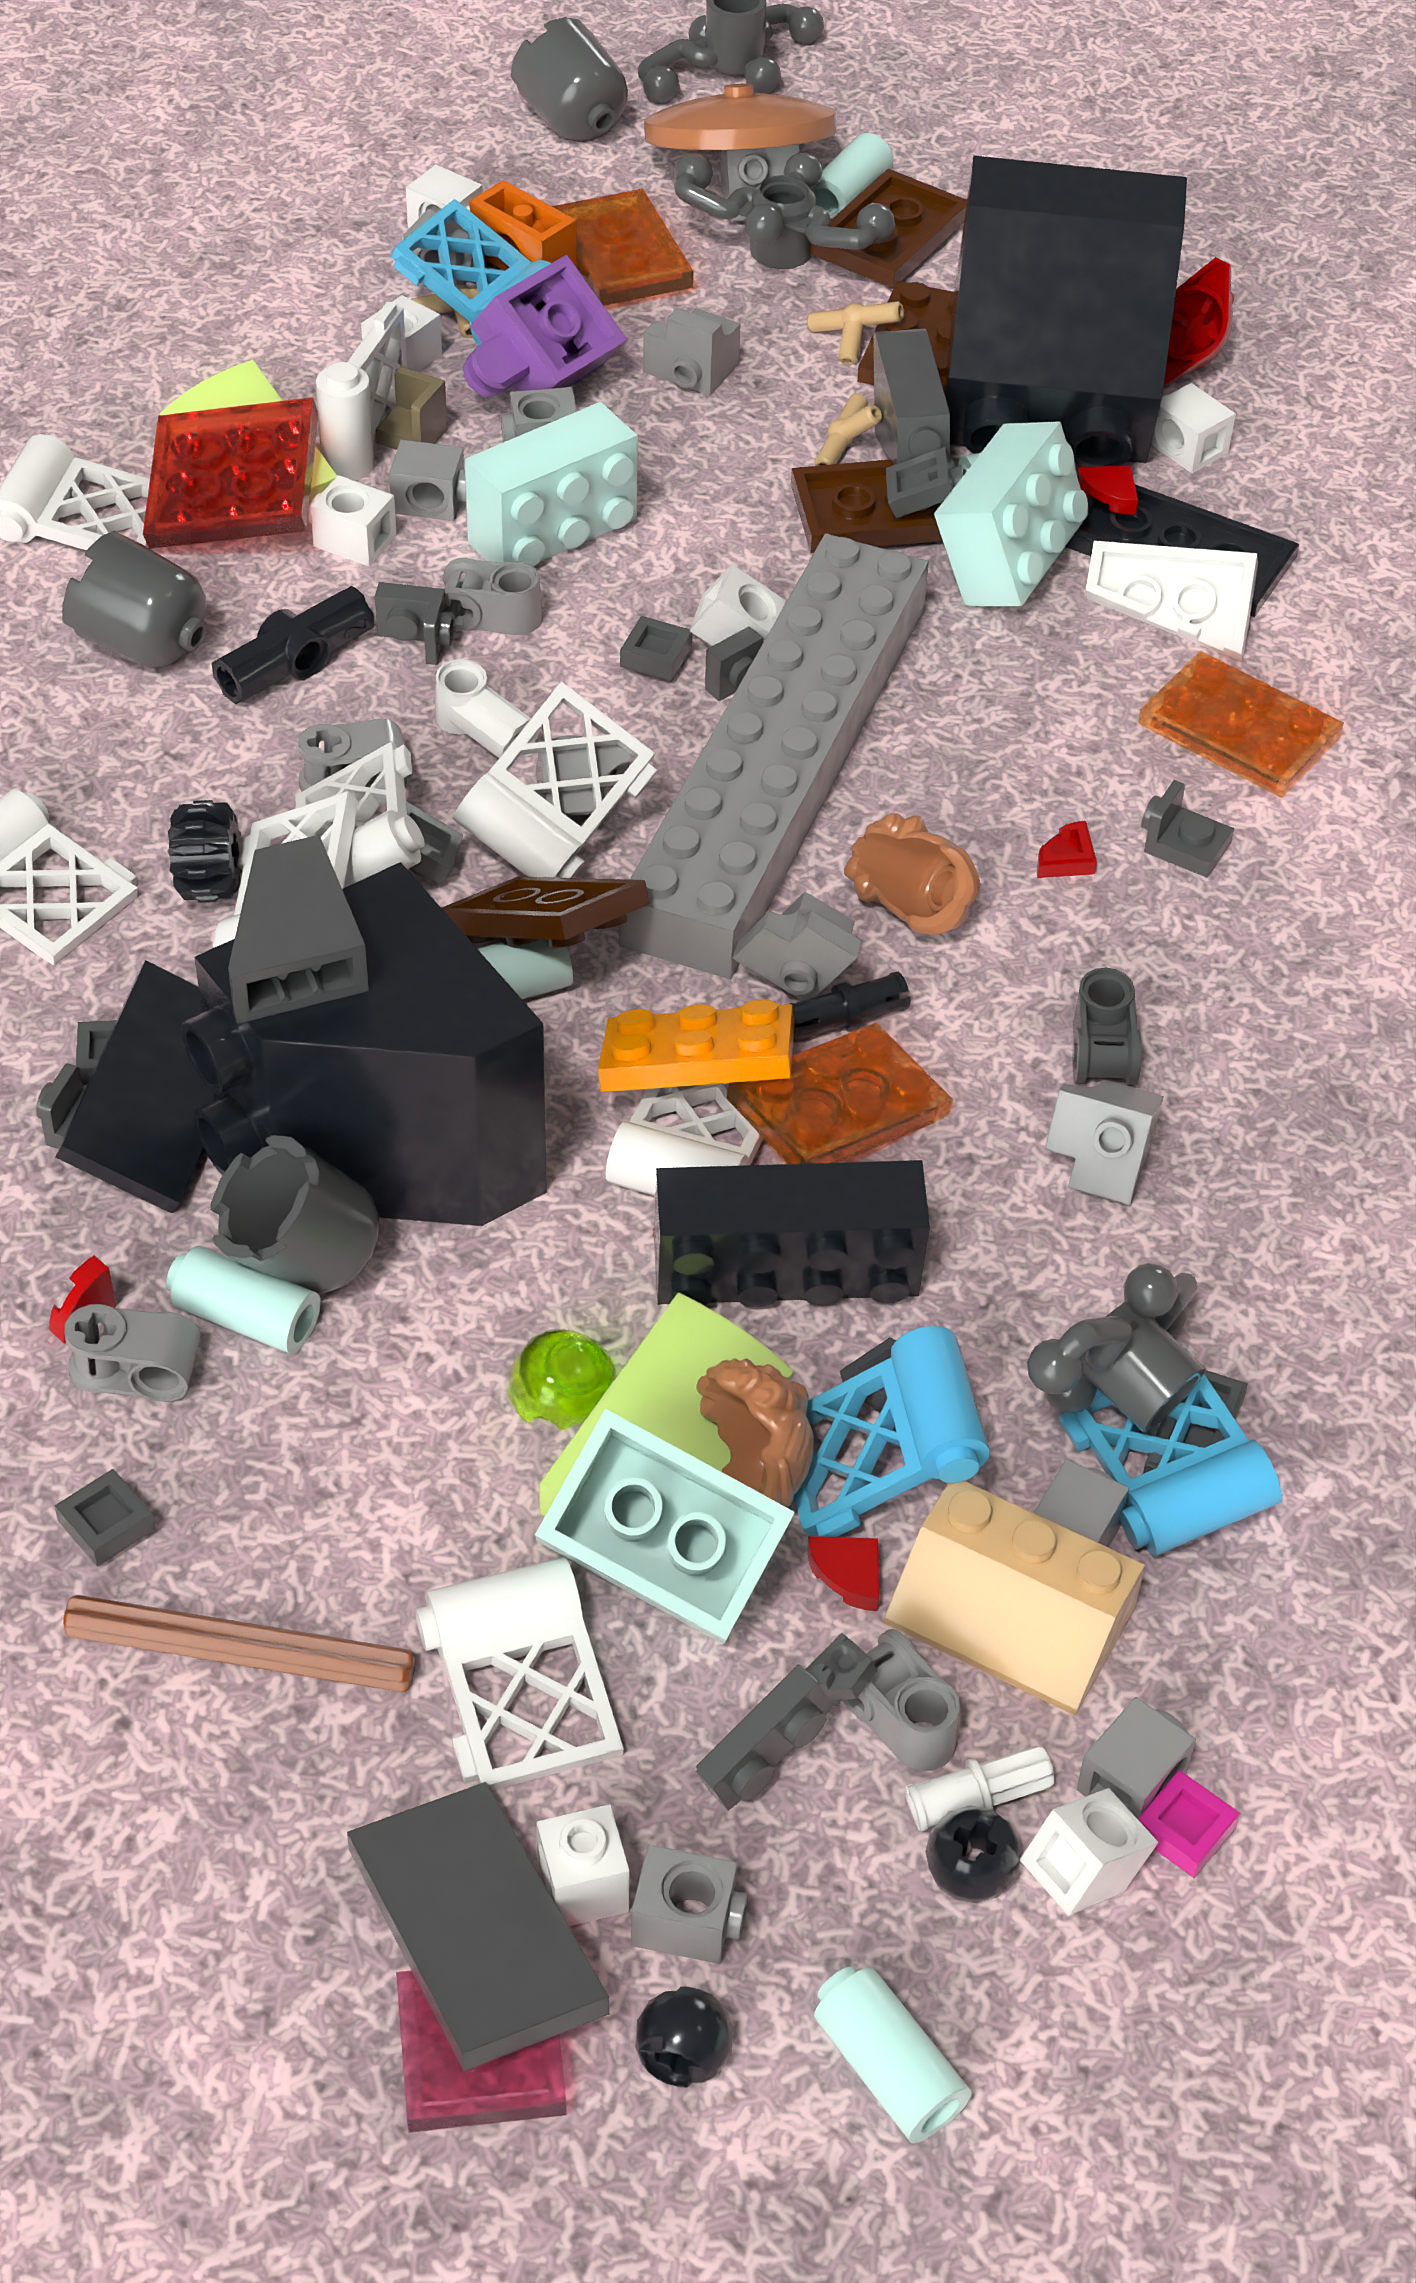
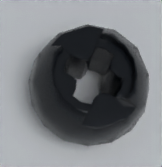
[925,1805,1021,1904]
[635,1986,733,2088]

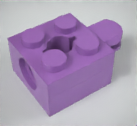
[463,255,628,398]

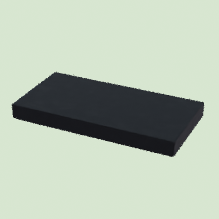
[1065,484,1299,617]
[55,960,214,1213]

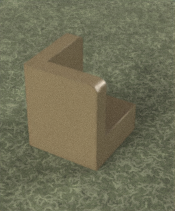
[376,367,447,450]

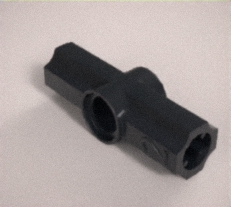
[212,586,374,704]

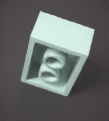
[465,402,638,566]
[934,422,1088,606]
[535,1408,795,1644]

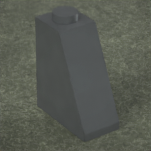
[874,328,950,465]
[228,835,369,1024]

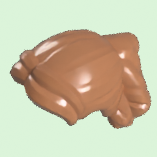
[844,813,981,935]
[696,1358,814,1508]

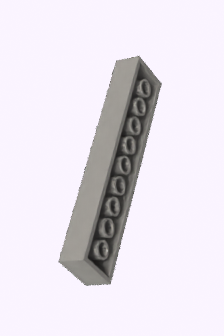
[619,533,929,980]

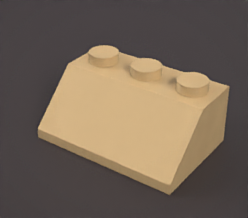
[884,1481,1145,1716]

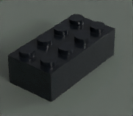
[654,1160,930,1307]

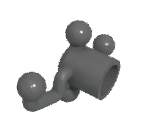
[638,0,824,104]
[674,152,895,269]
[1027,1263,1206,1433]

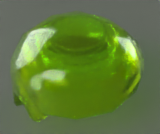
[507,1329,616,1430]

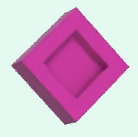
[1138,1770,1240,1878]

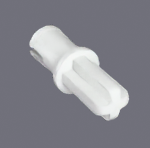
[905,1745,1054,1832]

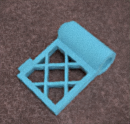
[391,199,551,345]
[794,1326,990,1537]
[1060,1348,1282,1557]

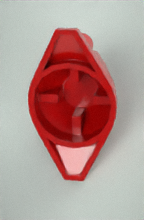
[1164,257,1234,387]

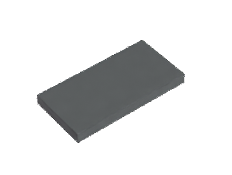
[347,1782,610,2071]

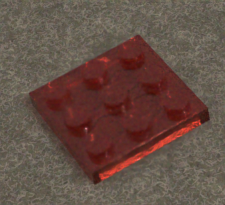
[143,397,318,549]

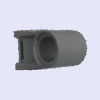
[1072,967,1142,1085]

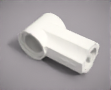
[435,659,539,762]

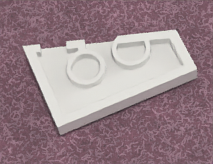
[1086,541,1258,662]

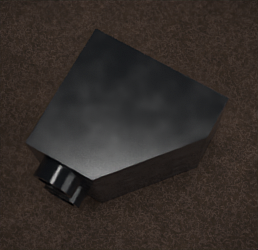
[944,155,1187,467]
[181,862,547,1227]

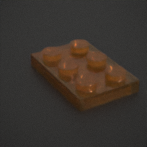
[552,189,694,306]
[1138,651,1344,798]
[726,1022,953,1164]

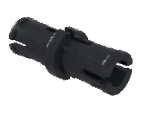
[788,971,910,1042]

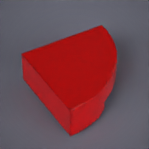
[1077,466,1138,515]
[1037,821,1097,878]
[49,1255,116,1344]
[807,1536,879,1611]

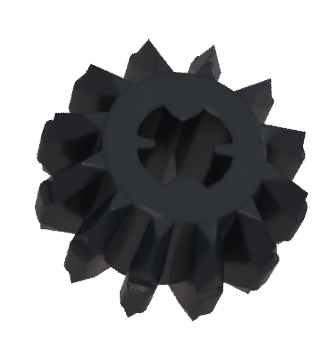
[167,800,243,903]

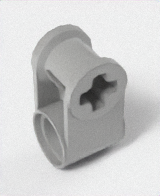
[443,557,543,635]
[298,719,413,792]
[65,1304,201,1402]
[842,1629,960,1771]

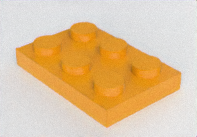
[598,1000,795,1092]

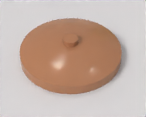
[644,84,836,150]

